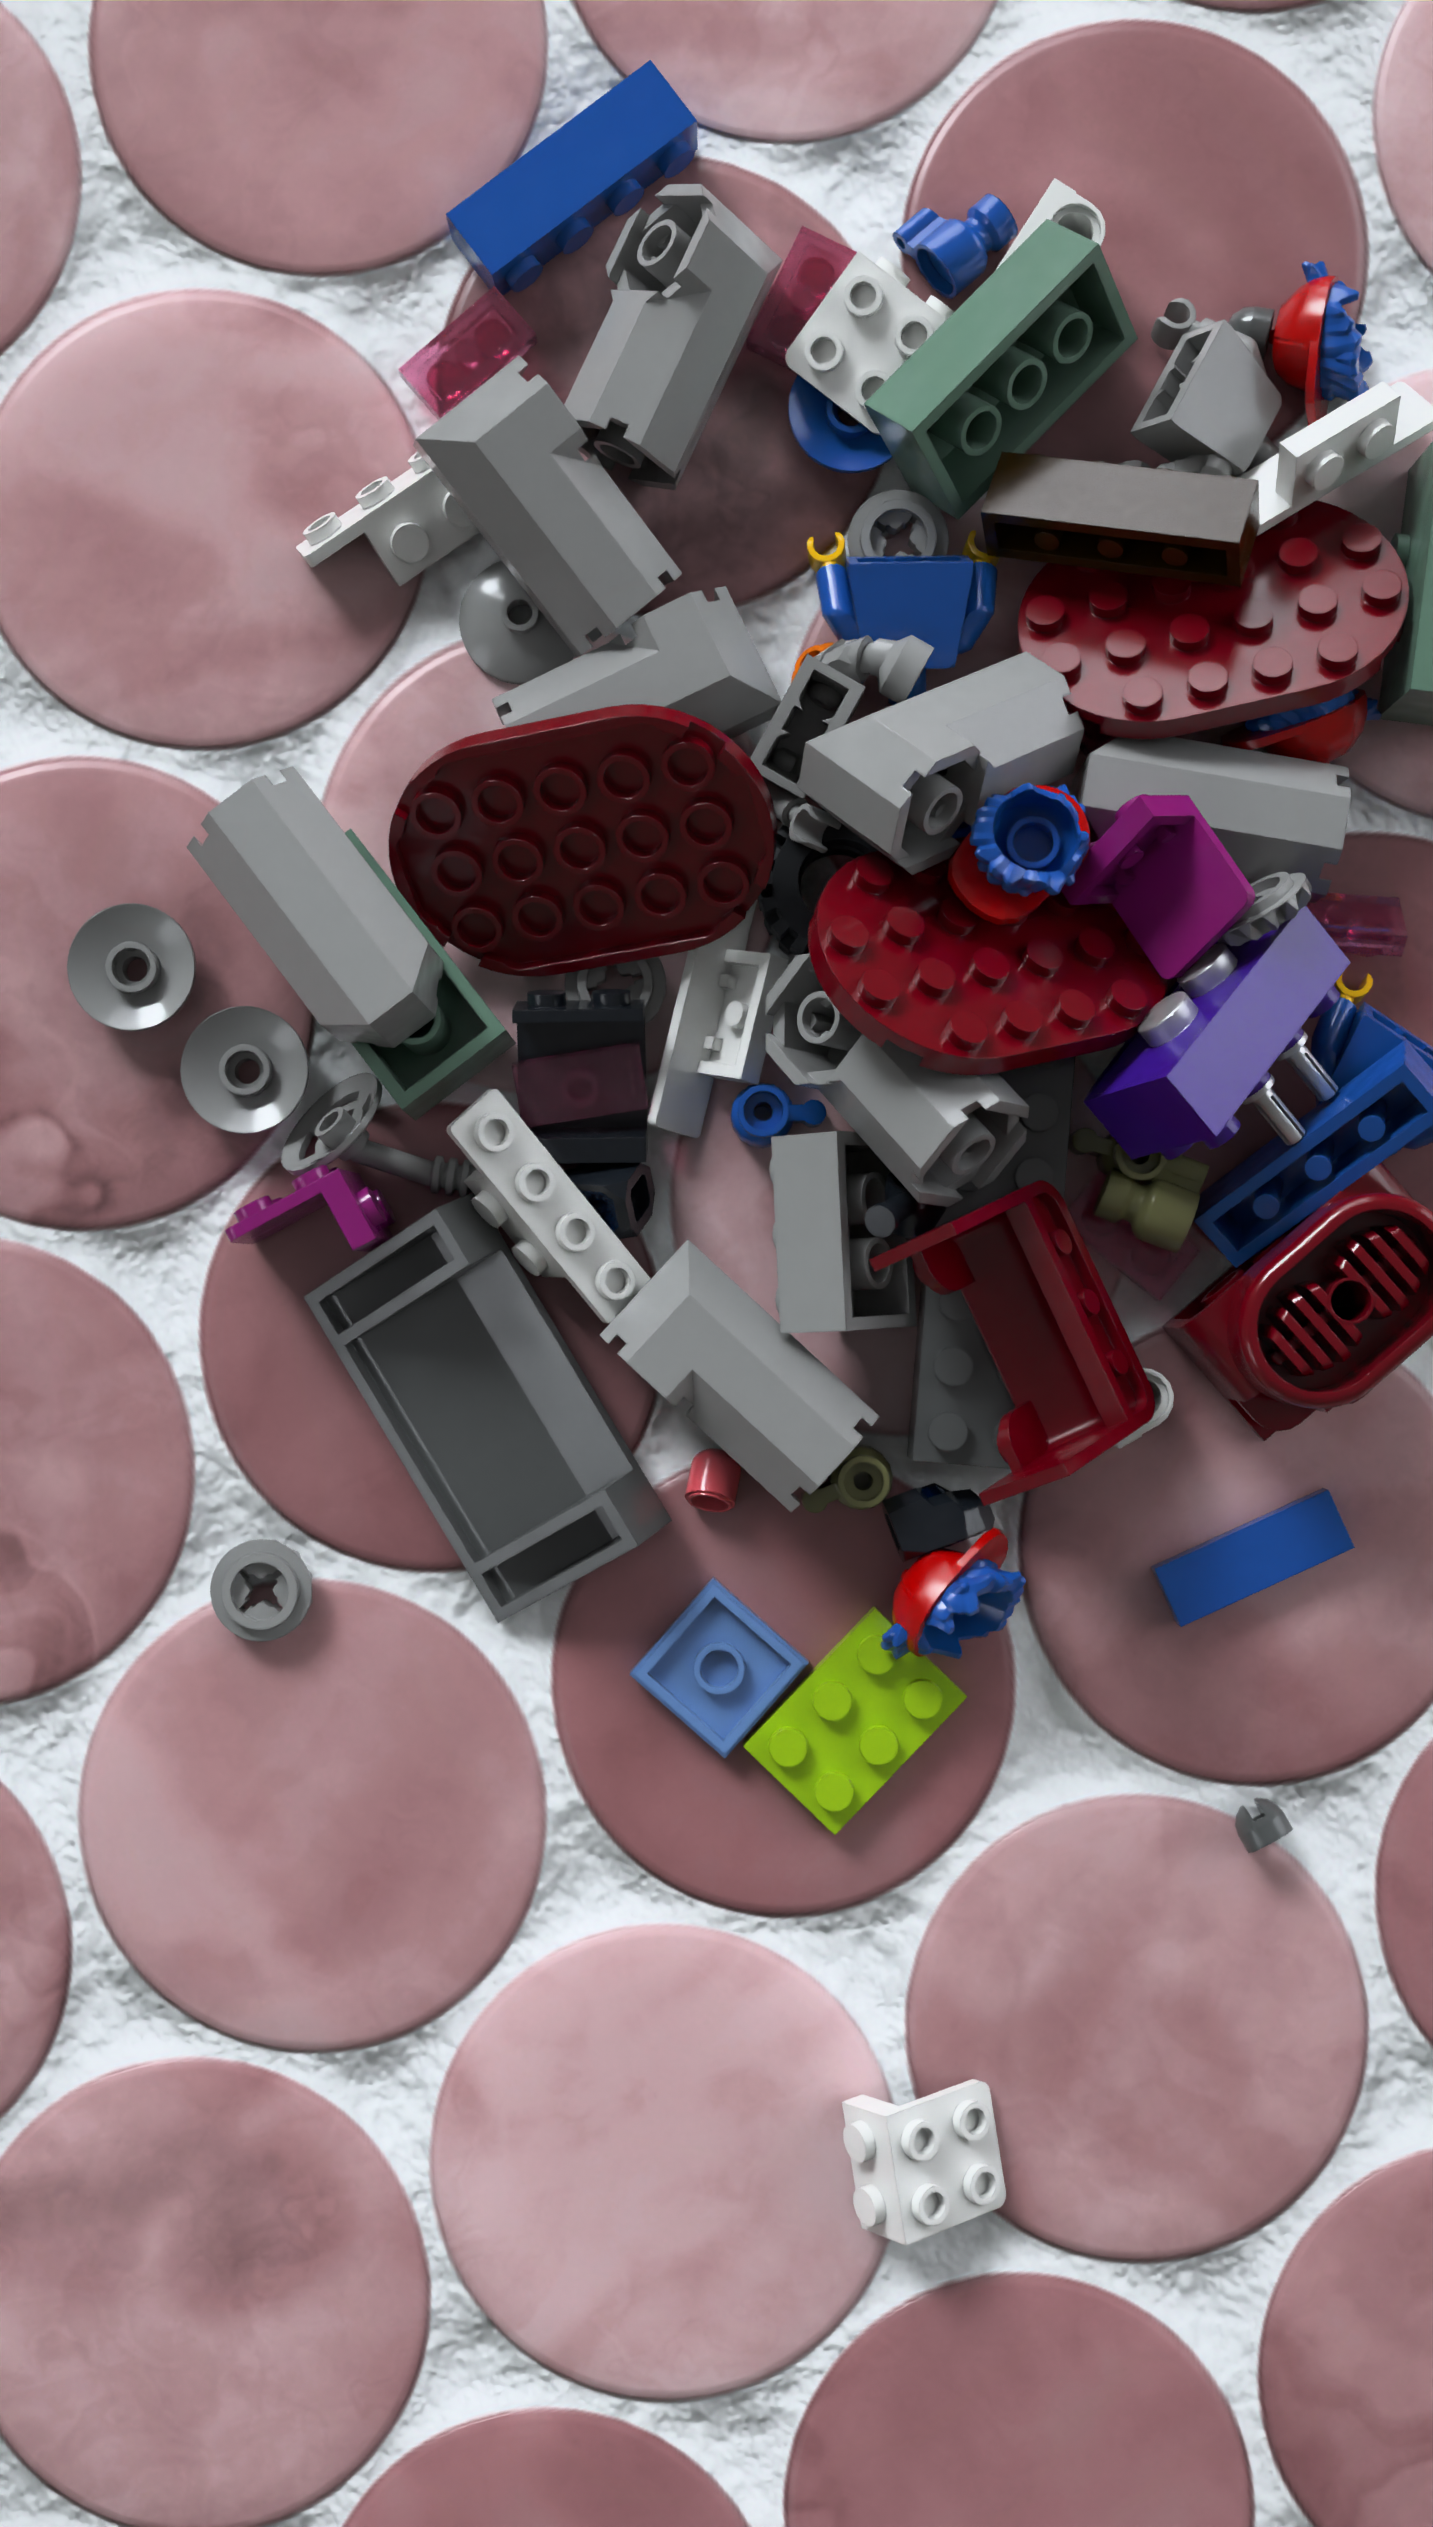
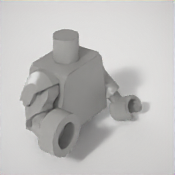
[1119,298,1282,476]
[750,635,934,854]

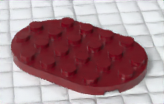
[1018,500,1409,739]
[388,704,777,977]
[808,837,1169,1075]

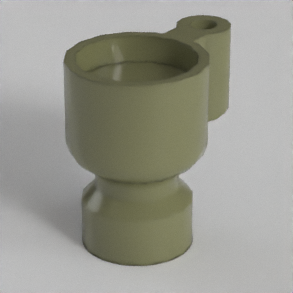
[1068,1128,1167,1185]
[1093,1155,1209,1253]
[801,1444,893,1513]

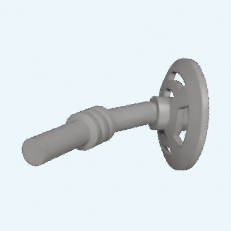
[281,1073,476,1197]

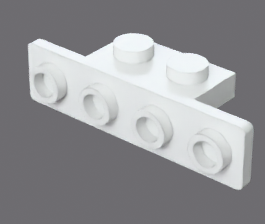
[1238,381,1433,536]
[296,451,479,586]
[647,900,788,1138]
[446,1089,651,1323]

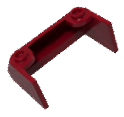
[869,1180,1155,1506]

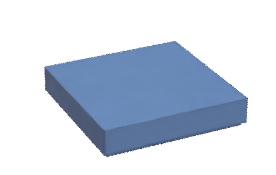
[629,1576,809,1758]

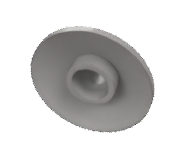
[459,561,575,685]
[67,903,196,1031]
[180,1006,309,1134]

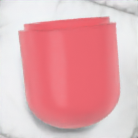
[685,1448,741,1512]

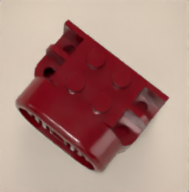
[1162,1162,1433,1441]

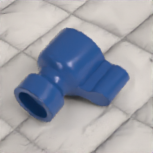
[892,194,1018,299]
[731,1082,826,1148]

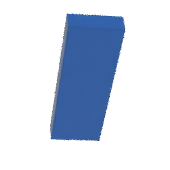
[1151,1488,1355,1627]

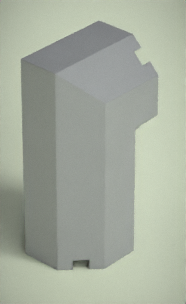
[564,184,783,490]
[413,356,682,657]
[492,586,781,739]
[798,651,1084,875]
[1070,737,1351,903]
[187,766,444,1048]
[765,953,1029,1207]
[600,1239,880,1512]

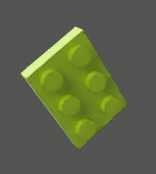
[743,1606,967,1835]

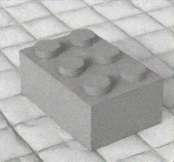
[769,1131,917,1333]

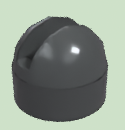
[1228,306,1275,362]
[1235,1798,1293,1853]

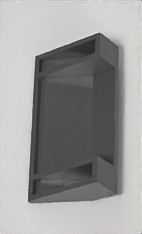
[304,1193,672,1623]

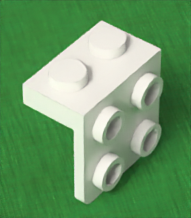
[785,250,954,435]
[842,2079,1006,2246]

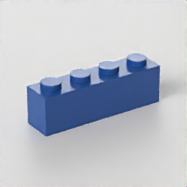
[446,60,698,300]
[1194,1039,1433,1268]

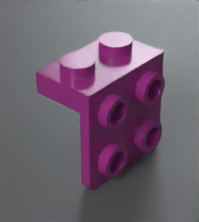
[1061,794,1255,979]
[225,1165,396,1252]

